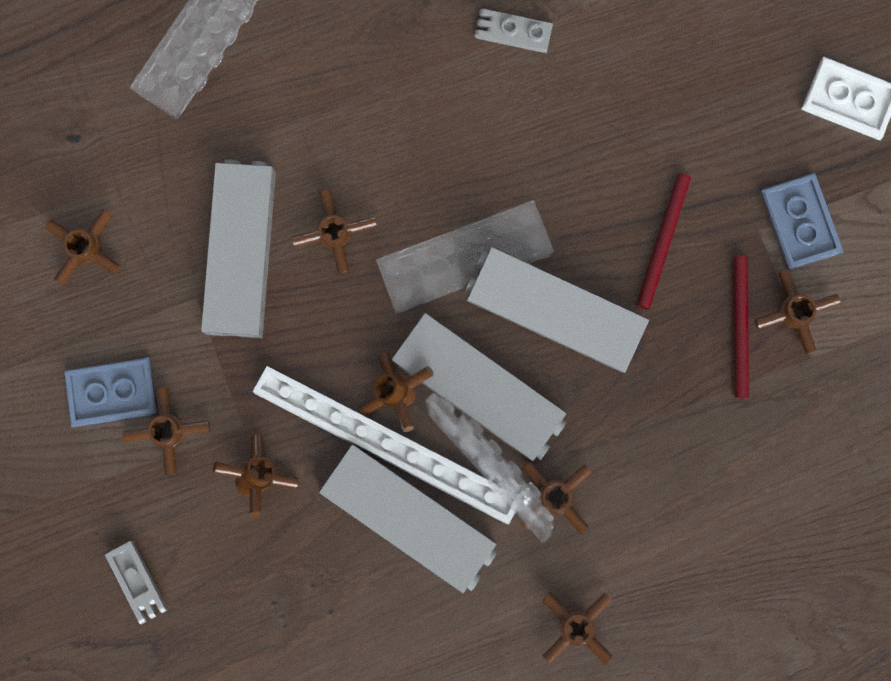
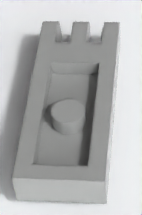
[474,9,553,53]
[105,541,167,624]

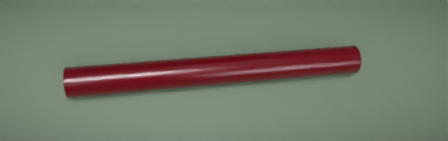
[636,173,692,310]
[734,256,749,399]

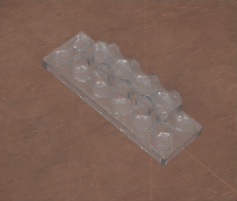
[129,0,258,119]
[426,392,553,543]

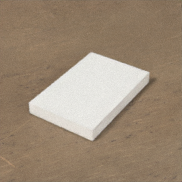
[801,57,891,140]

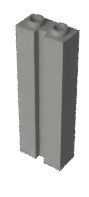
[201,160,276,338]
[464,248,649,373]
[392,313,567,461]
[319,445,498,593]

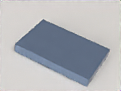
[760,173,844,270]
[64,357,158,427]

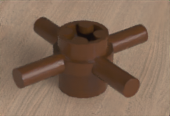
[291,189,377,274]
[45,209,121,285]
[754,269,840,354]
[359,352,434,432]
[122,388,211,475]
[213,435,299,517]
[519,461,592,534]
[542,593,613,664]

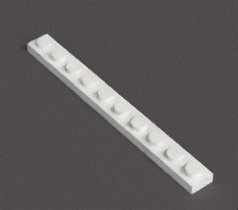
[253,366,522,525]

